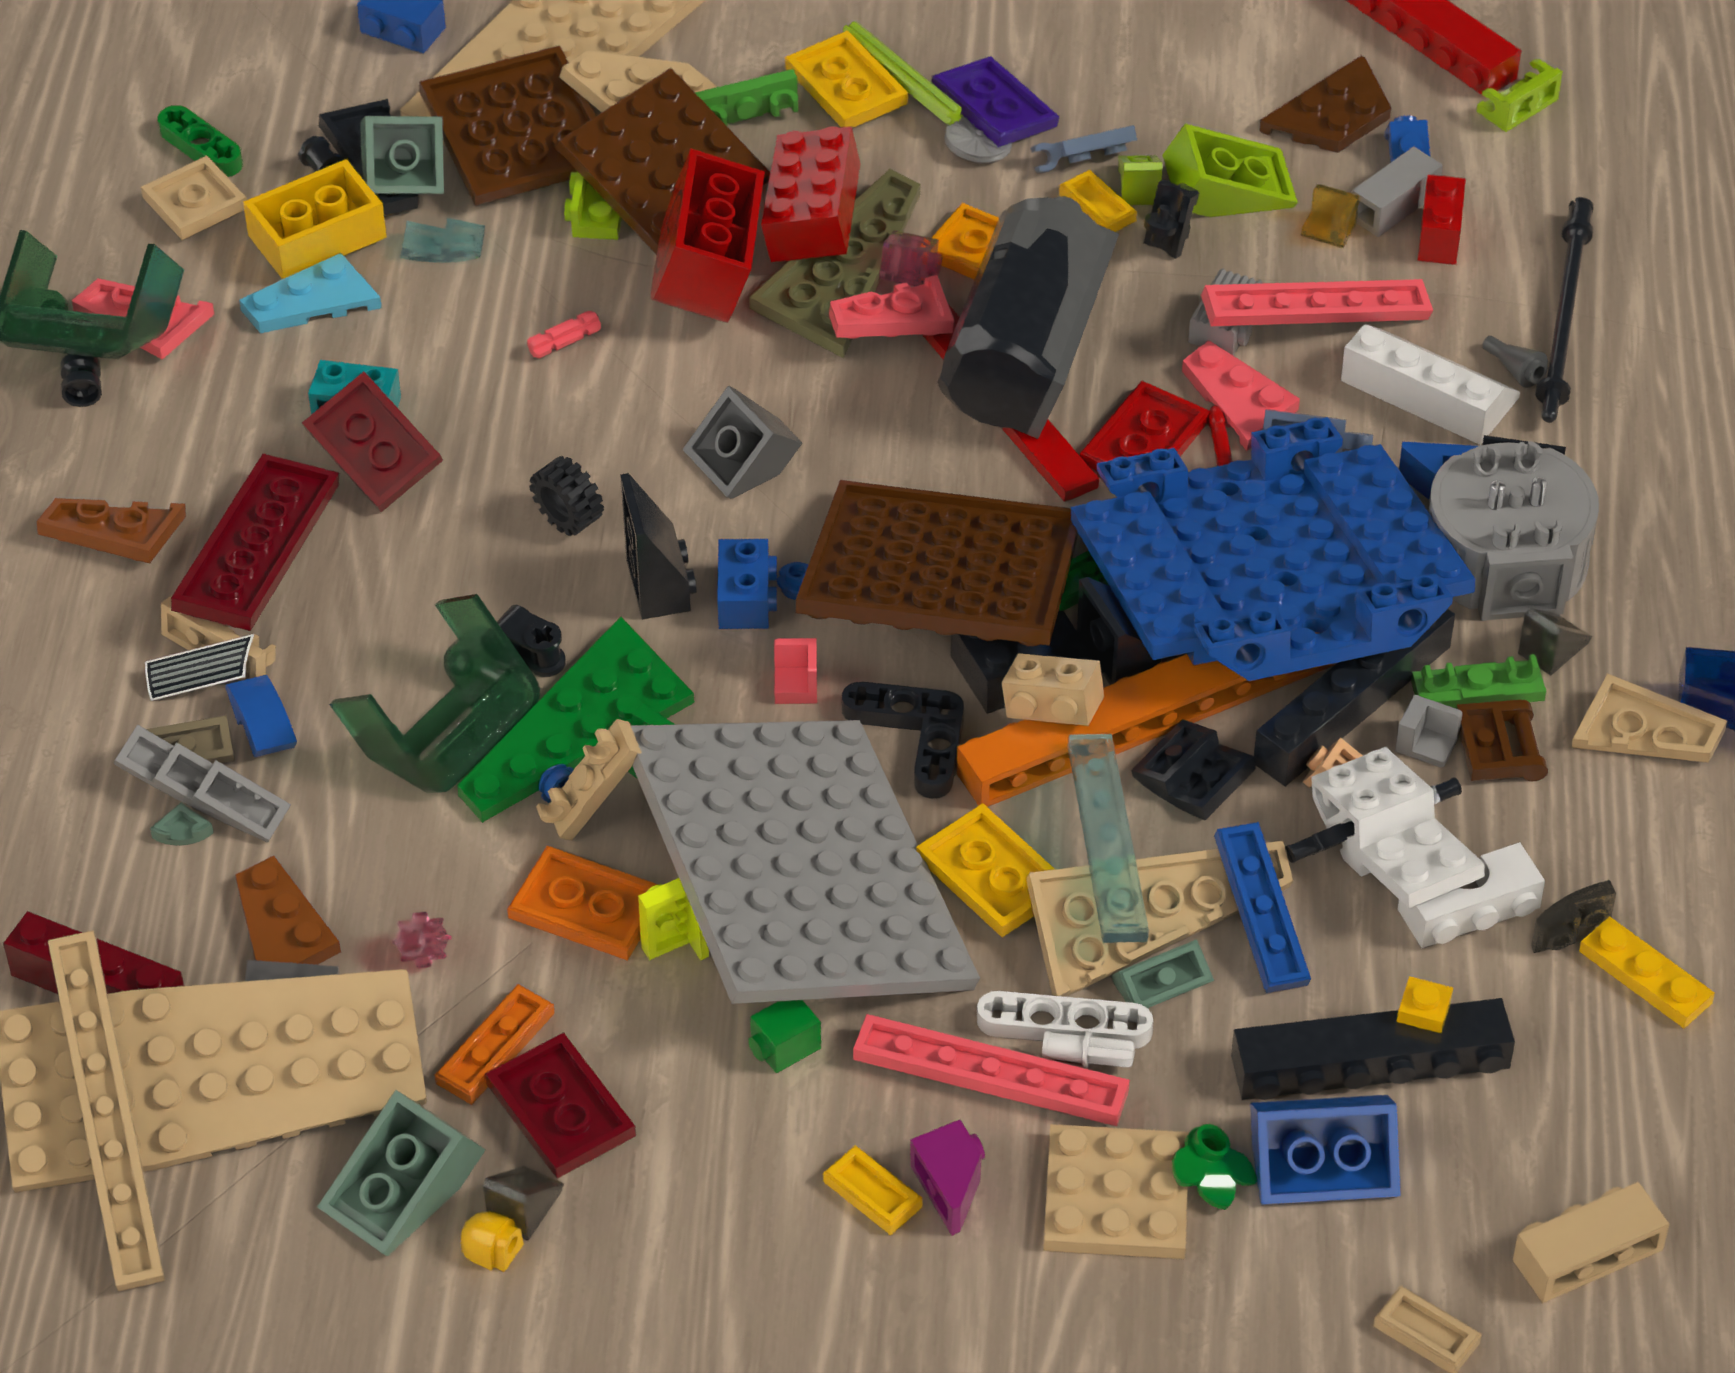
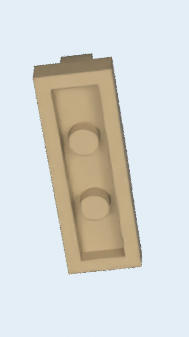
[161,596,276,681]
[536,719,642,841]

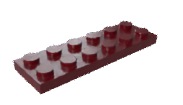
[171,453,339,631]

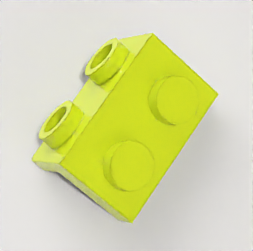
[638,878,709,960]

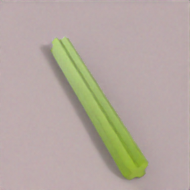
[842,21,962,125]

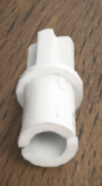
[1042,1031,1135,1068]

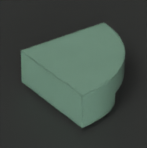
[150,802,214,846]

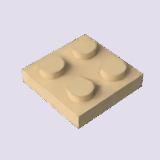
[141,156,247,240]

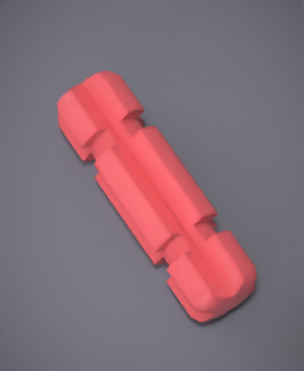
[527,311,601,358]

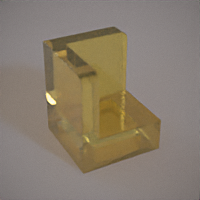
[1301,184,1360,248]

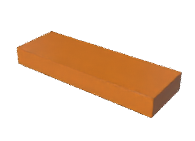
[435,984,555,1105]

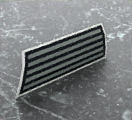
[145,634,254,701]

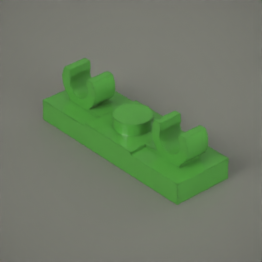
[696,69,799,126]
[1411,654,1546,708]

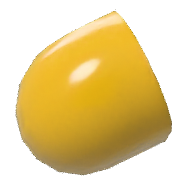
[460,1211,524,1272]

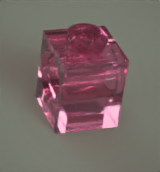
[879,230,942,286]

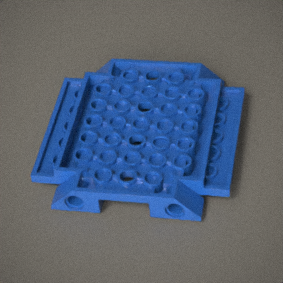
[1071,417,1476,681]

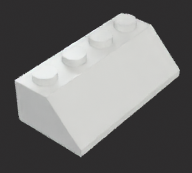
[1341,324,1520,445]

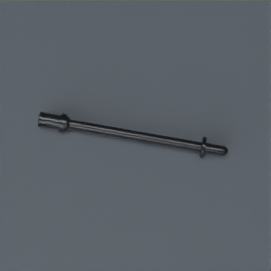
[1535,197,1594,423]

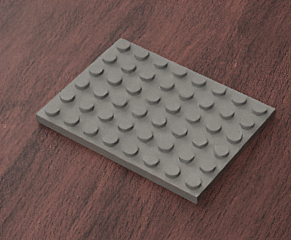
[631,720,980,1004]

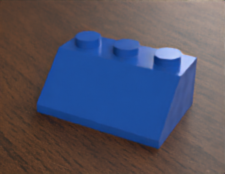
[1250,1095,1401,1205]

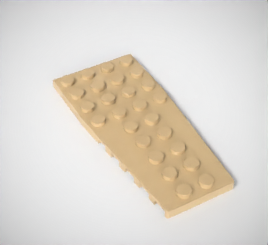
[400,0,705,145]
[0,969,427,1192]

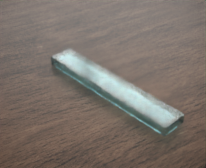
[1067,734,1149,943]

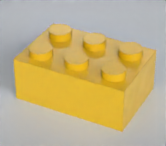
[243,159,387,280]

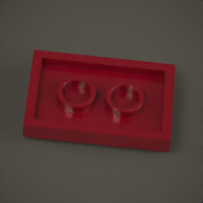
[302,371,443,512]
[485,1032,636,1179]

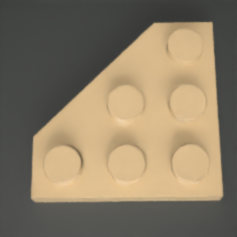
[559,50,716,112]

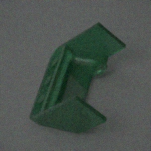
[0,230,185,359]
[329,594,540,793]

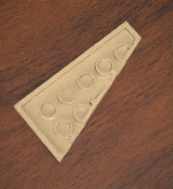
[1026,841,1293,997]

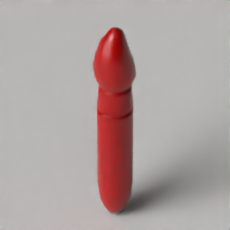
[1208,405,1233,466]

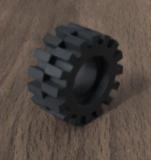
[530,456,604,536]

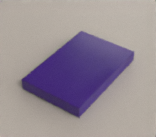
[931,56,1059,147]

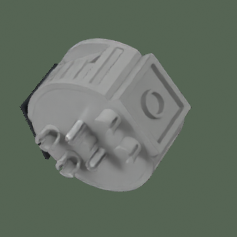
[1428,435,1599,621]

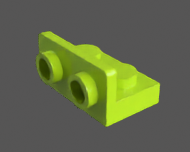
[564,171,622,240]

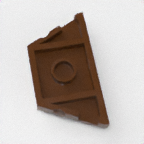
[1259,55,1392,153]

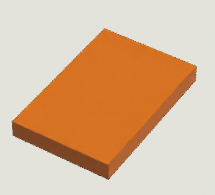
[507,845,658,961]

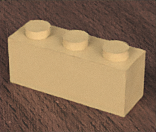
[1513,1181,1669,1303]

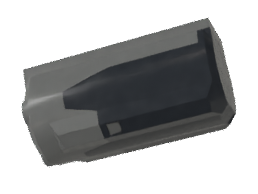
[937,196,1119,439]

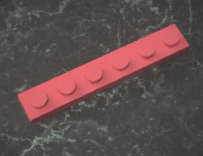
[1201,279,1433,326]
[853,1014,1130,1126]

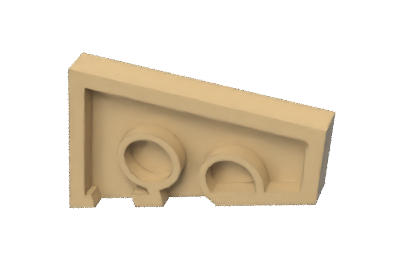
[1572,673,1727,763]

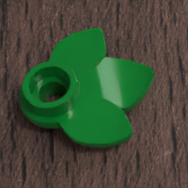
[1172,1124,1257,1210]

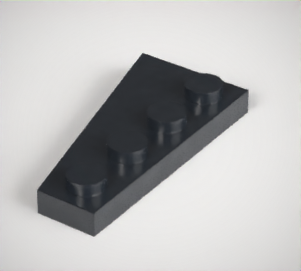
[318,99,419,216]

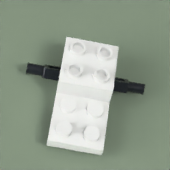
[1285,747,1484,908]

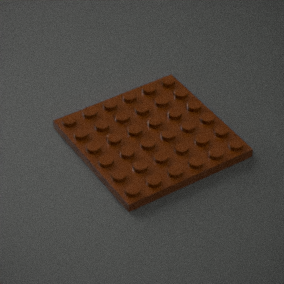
[795,480,1079,646]

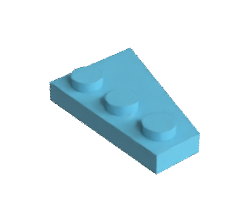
[239,253,382,333]

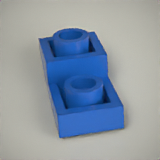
[225,675,297,757]

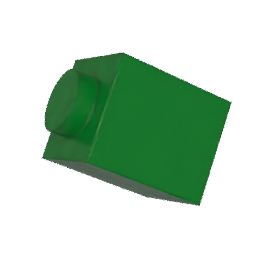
[748,1000,821,1074]

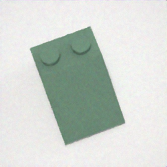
[317,1090,486,1256]

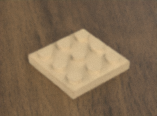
[1044,1124,1189,1259]

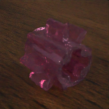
[393,911,452,968]

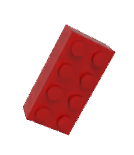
[761,126,861,262]

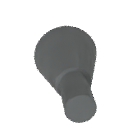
[1482,335,1548,388]

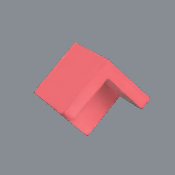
[774,638,817,704]

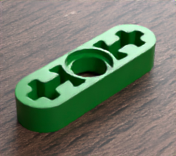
[158,105,243,177]

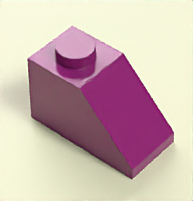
[910,1119,985,1236]

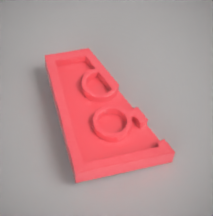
[829,275,954,339]
[72,278,214,360]
[1182,340,1300,451]

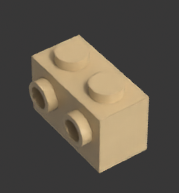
[1002,653,1104,726]

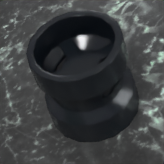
[60,351,102,407]

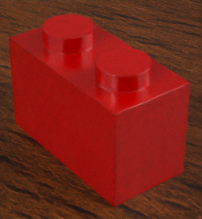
[1418,174,1466,265]

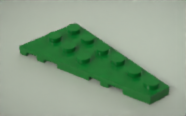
[457,617,694,823]

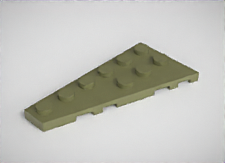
[749,169,920,358]

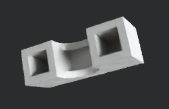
[1398,842,1545,948]

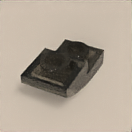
[1531,880,1616,953]

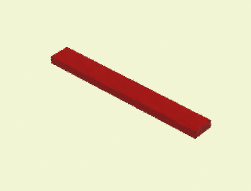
[921,304,1100,502]

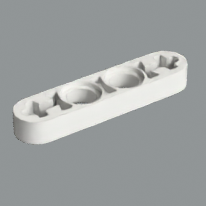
[977,991,1153,1049]

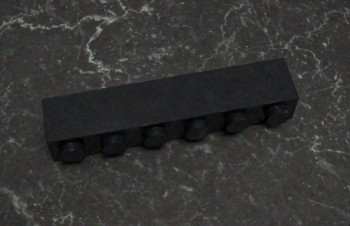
[1254,609,1455,787]
[1231,998,1515,1100]

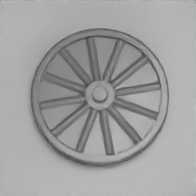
[945,116,1013,163]

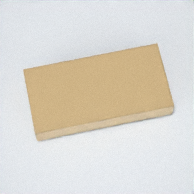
[1373,1285,1482,1373]

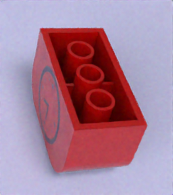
[650,148,765,323]

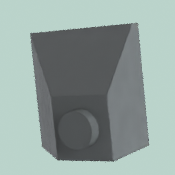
[682,386,802,499]

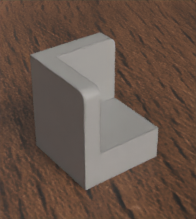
[1395,694,1462,767]

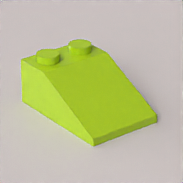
[1162,123,1298,217]

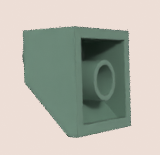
[361,116,444,194]

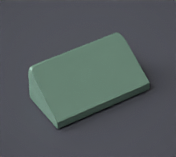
[1111,939,1215,1008]

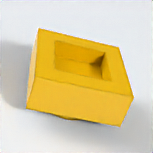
[1397,976,1454,1033]

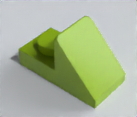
[1118,155,1162,205]

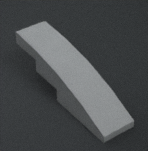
[114,724,291,842]

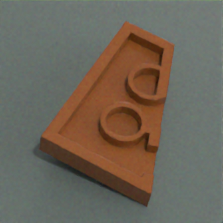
[36,498,186,564]
[235,855,341,965]

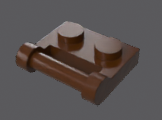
[1456,699,1548,781]

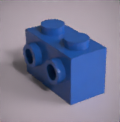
[717,539,777,629]

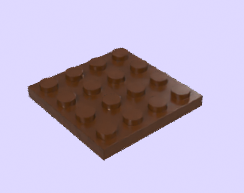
[419,45,596,205]
[557,68,770,255]

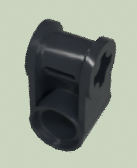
[484,605,566,677]

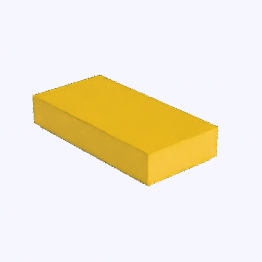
[1059,169,1137,232]
[823,1145,923,1235]

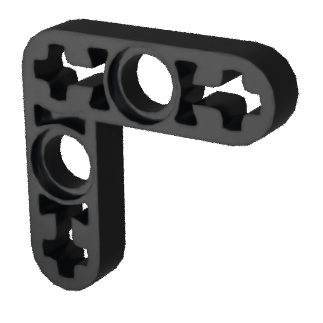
[842,681,964,799]

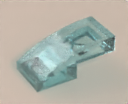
[400,218,485,263]

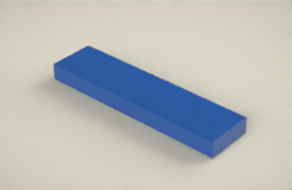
[1214,822,1311,993]

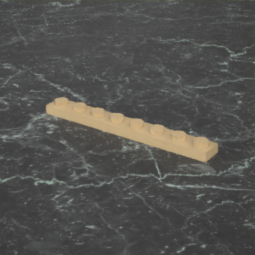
[48,930,165,1292]

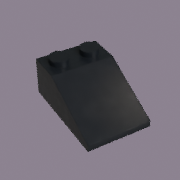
[620,473,697,620]
[950,611,1101,714]

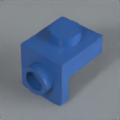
[1385,115,1430,163]

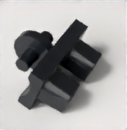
[1143,179,1199,259]

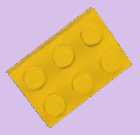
[785,30,908,128]
[916,803,1055,938]

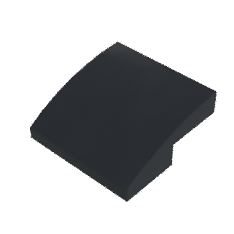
[1131,719,1256,821]

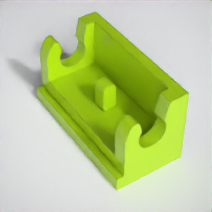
[1476,59,1563,132]

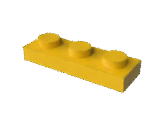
[1579,916,1715,1029]

